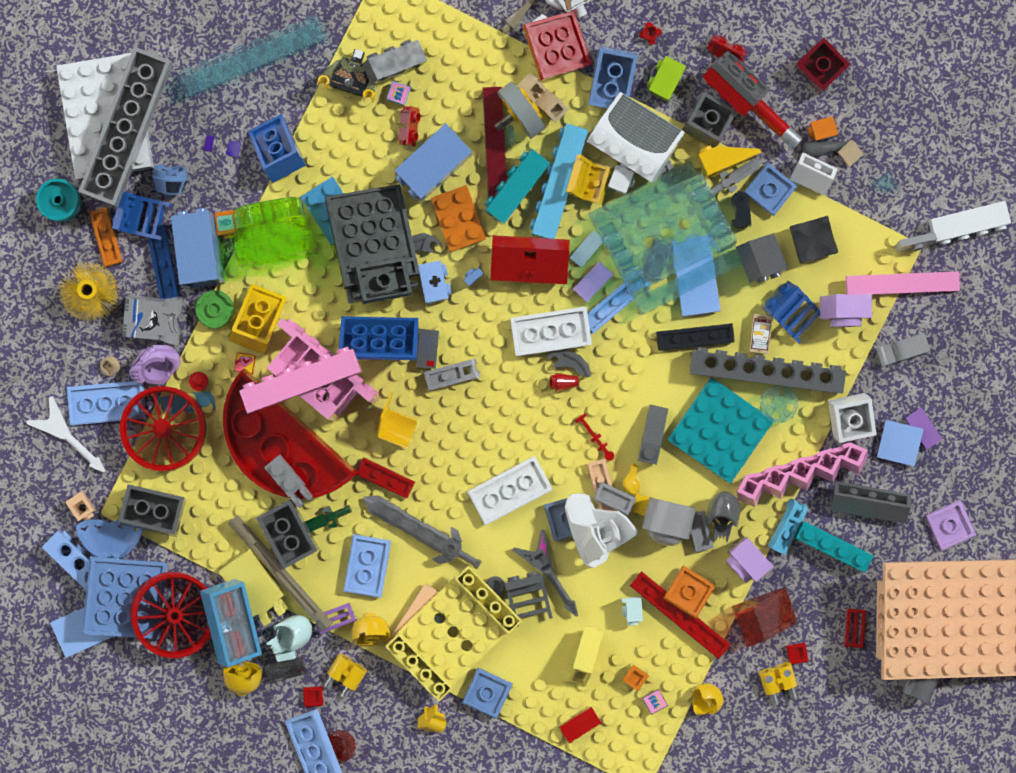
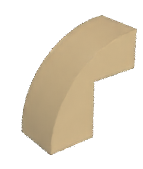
[517,73,569,123]

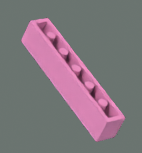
[239,347,362,414]

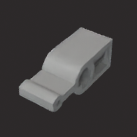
[876,333,930,367]

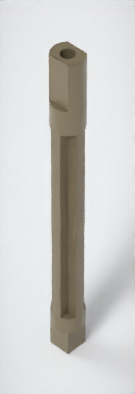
[228,515,333,632]

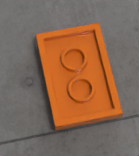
[431,185,486,252]

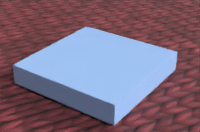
[877,420,924,466]

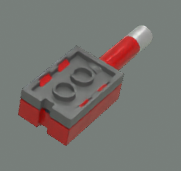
[702,50,802,149]

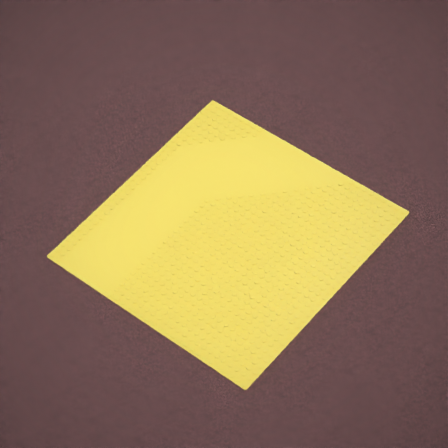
[101,0,921,773]

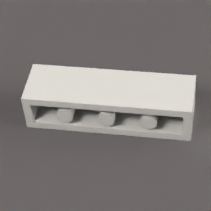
[928,201,1011,245]

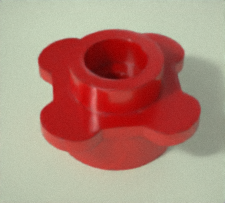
[639,22,662,45]

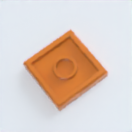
[663,565,716,619]

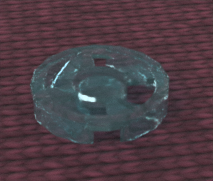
[760,385,798,423]

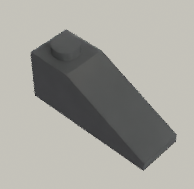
[637,404,668,465]

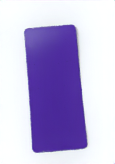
[204,135,241,157]

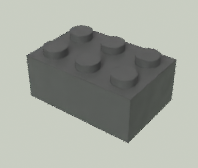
[118,484,186,538]
[256,499,320,569]

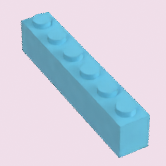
[530,123,588,239]

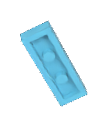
[157,391,216,414]

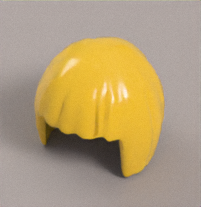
[693,683,724,715]

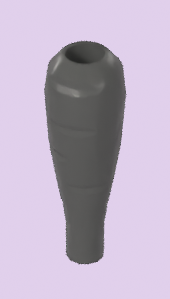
[801,141,848,157]

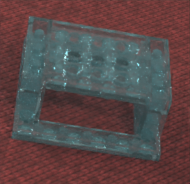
[588,161,742,316]

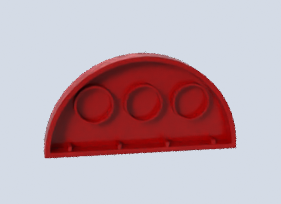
[223,368,358,499]

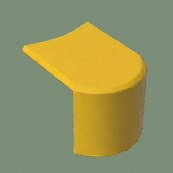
[377,391,418,448]

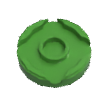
[196,290,234,329]

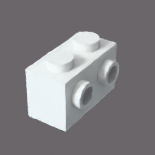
[790,153,837,196]

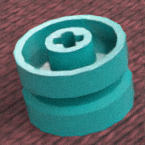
[36,178,82,223]

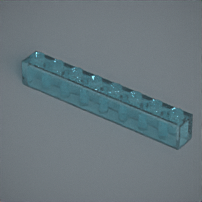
[177,15,329,99]

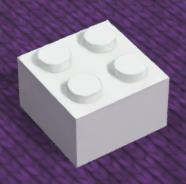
[828,393,876,443]

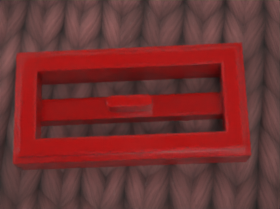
[844,608,866,648]

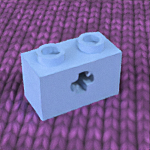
[418,261,451,304]

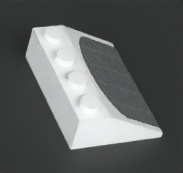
[587,92,685,182]

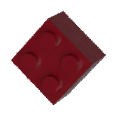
[794,37,851,94]

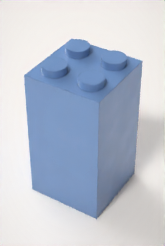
[395,123,473,202]
[171,208,225,289]

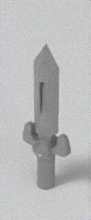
[707,159,763,197]

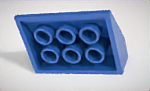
[339,316,419,360]

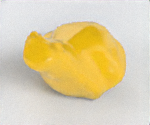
[623,463,640,495]

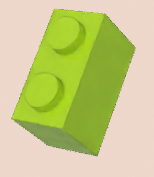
[647,56,686,102]

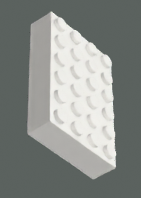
[56,53,154,181]

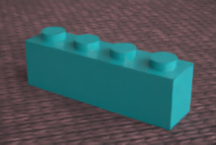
[483,149,550,225]
[794,521,874,573]

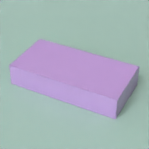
[573,261,613,303]

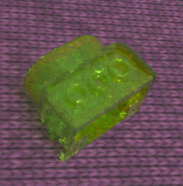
[233,197,317,268]

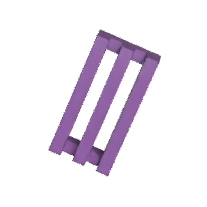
[316,602,356,634]

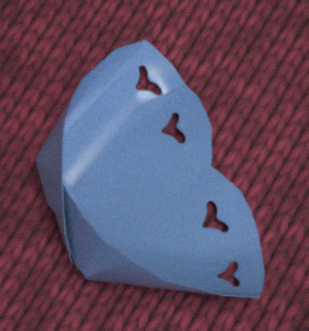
[76,519,143,559]

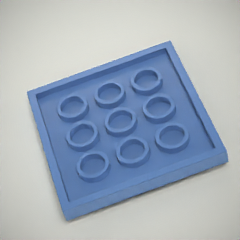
[82,556,167,639]

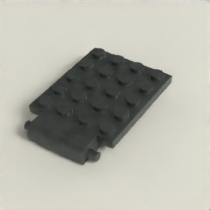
[325,184,420,304]

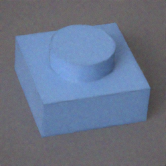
[464,268,484,287]

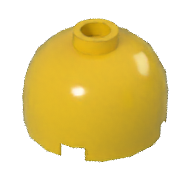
[352,613,391,646]
[223,661,262,696]

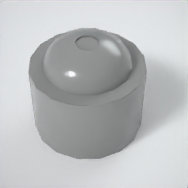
[642,497,696,546]

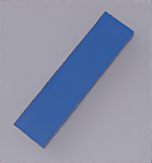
[148,224,179,299]

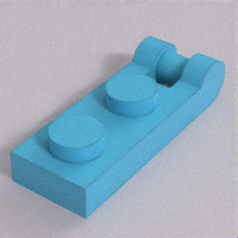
[768,499,808,555]

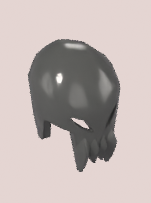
[707,491,741,542]

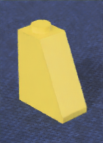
[568,626,603,686]

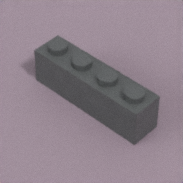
[830,481,911,524]

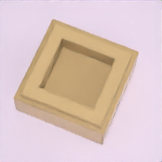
[837,140,863,167]

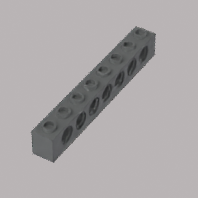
[689,347,846,394]

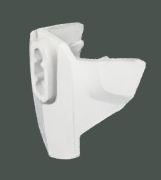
[565,493,638,568]

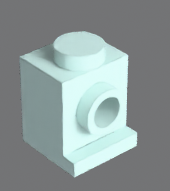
[621,597,643,625]

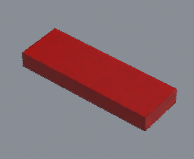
[356,457,415,499]

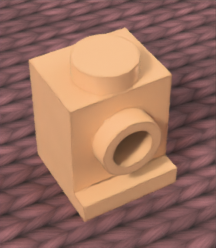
[65,491,96,521]

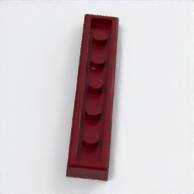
[482,86,507,198]

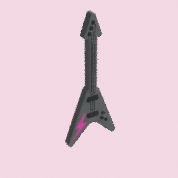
[513,530,578,617]

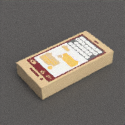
[749,314,772,354]

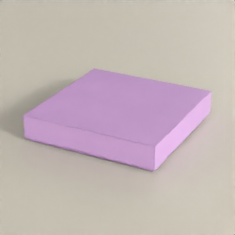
[925,500,976,551]

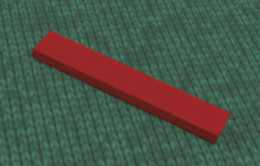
[629,571,731,659]

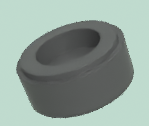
[486,576,505,595]

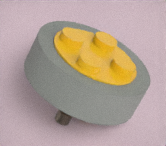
[494,81,545,139]

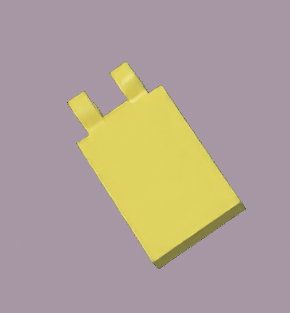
[218,549,289,626]

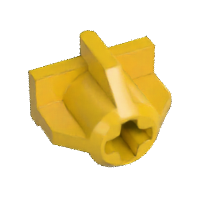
[417,704,447,733]

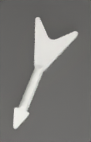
[26,396,106,472]

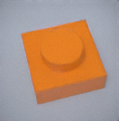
[622,664,649,691]

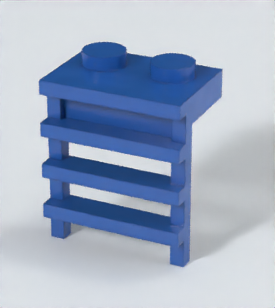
[112,192,172,241]
[762,281,820,344]

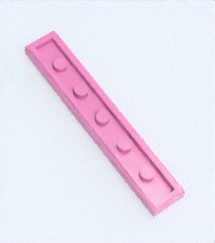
[845,271,960,294]

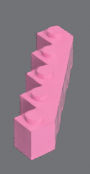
[737,442,868,507]

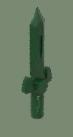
[305,505,352,532]

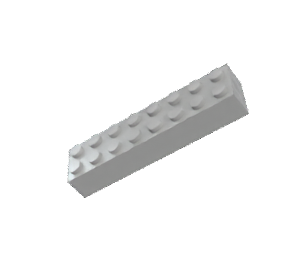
[78,47,173,207]

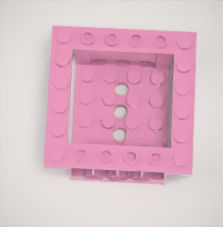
[267,319,379,421]

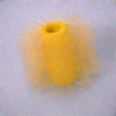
[58,261,121,321]

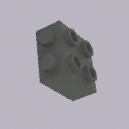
[736,233,788,284]

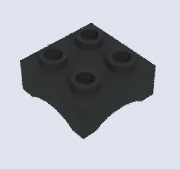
[789,215,838,264]

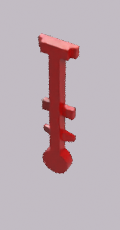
[574,413,614,461]

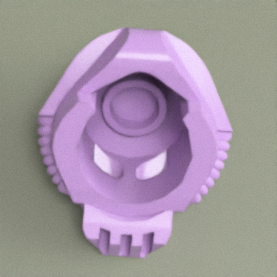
[129,345,181,384]

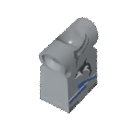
[122,295,183,345]

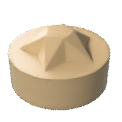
[100,356,120,376]

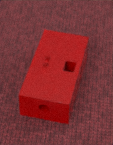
[490,235,570,285]

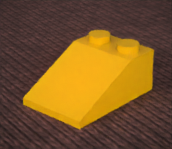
[696,145,762,179]
[229,283,287,355]

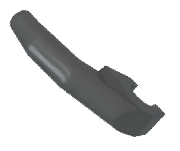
[412,233,441,253]
[547,349,591,378]

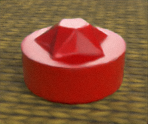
[189,372,209,391]

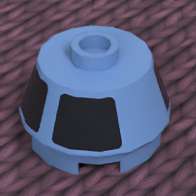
[151,164,189,196]

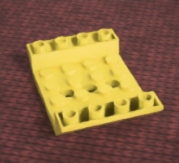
[385,565,522,702]

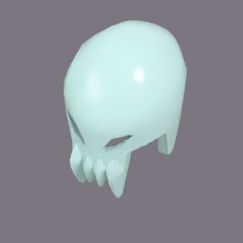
[266,615,312,654]

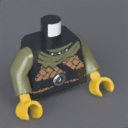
[316,49,376,103]

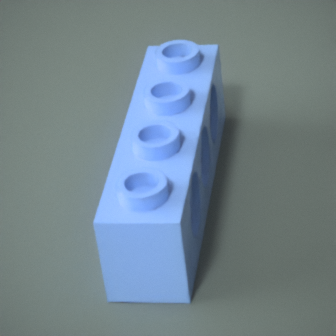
[42,530,90,590]

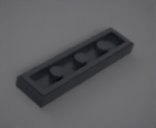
[656,323,735,351]

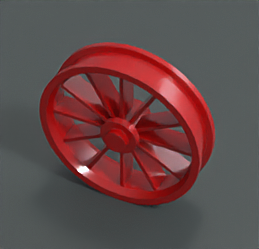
[119,386,207,471]
[130,572,211,658]

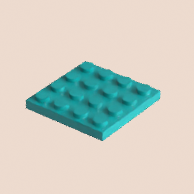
[667,377,774,484]

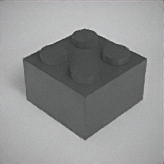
[682,92,736,148]

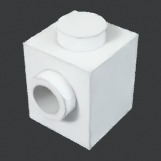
[607,164,636,195]

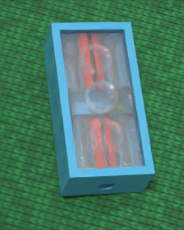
[200,579,262,667]

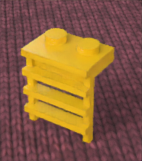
[566,154,612,205]

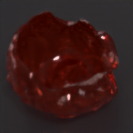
[327,729,356,765]

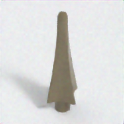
[501,0,535,34]

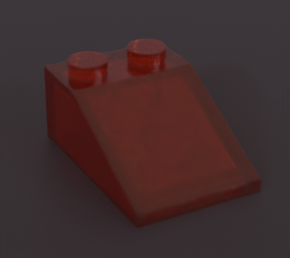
[731,587,797,647]

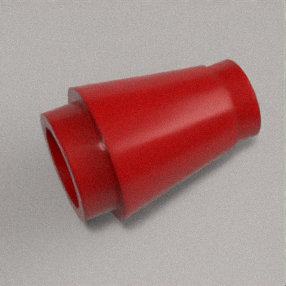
[550,373,579,392]

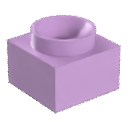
[820,294,872,327]
[726,536,774,583]

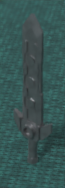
[363,496,482,569]

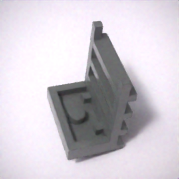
[504,571,553,627]

